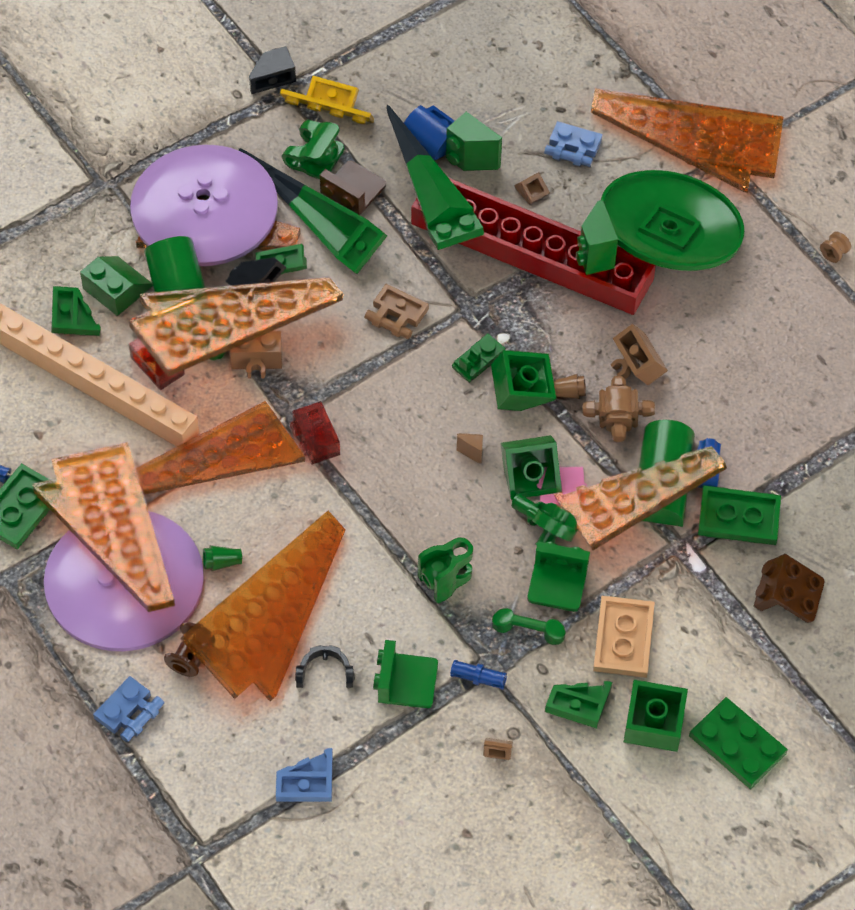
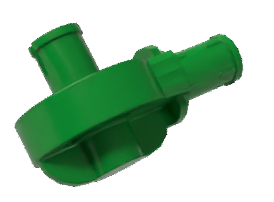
[511,494,578,546]

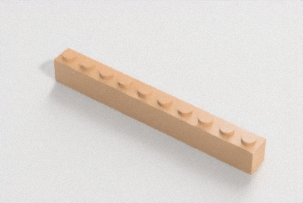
[0,303,199,451]

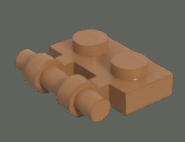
[364,284,429,339]

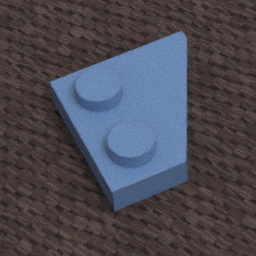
[276,748,333,802]

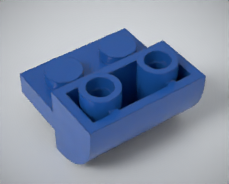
[404,105,455,161]

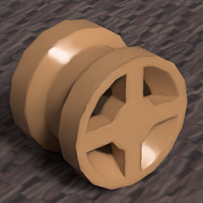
[820,231,852,263]

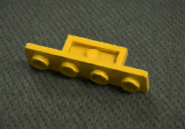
[280,76,374,124]

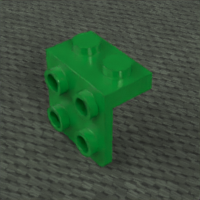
[527,542,590,612]
[373,640,438,708]

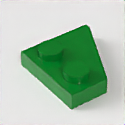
[51,286,101,336]
[545,681,613,729]

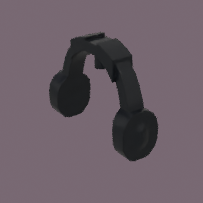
[295,645,355,688]

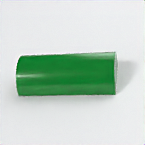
[144,236,218,345]
[631,419,695,527]

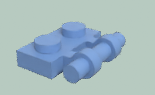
[544,121,603,167]
[93,676,164,742]

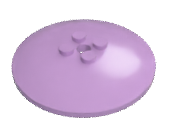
[130,145,278,266]
[44,509,204,651]

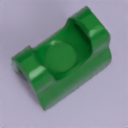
[282,120,345,179]
[418,537,473,603]

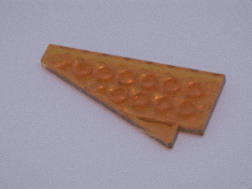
[591,88,784,193]
[129,277,343,377]
[180,510,346,701]

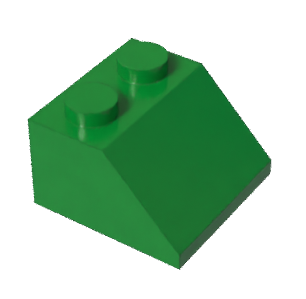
[446,111,502,171]
[576,200,618,275]
[80,256,153,316]
[491,350,556,411]
[500,435,562,500]

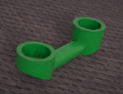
[492,608,566,645]

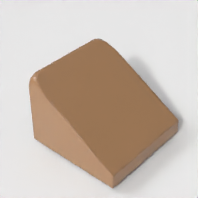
[514,172,550,205]
[457,433,483,464]
[483,738,513,760]

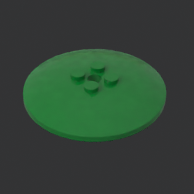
[601,170,745,271]

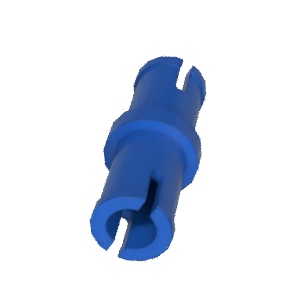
[450,660,507,690]

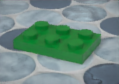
[0,463,65,550]
[698,485,781,545]
[689,697,788,790]

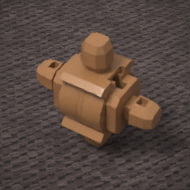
[583,376,655,442]

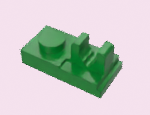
[256,244,307,275]
[452,333,506,383]

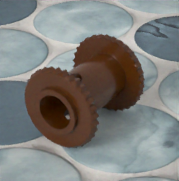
[164,622,215,677]

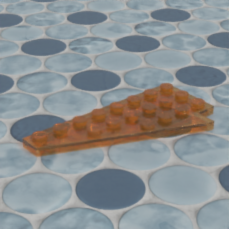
[32,442,175,612]

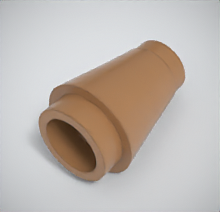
[554,374,586,399]

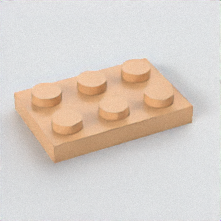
[593,595,655,678]

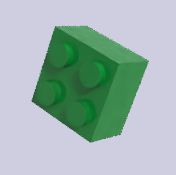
[623,680,688,752]

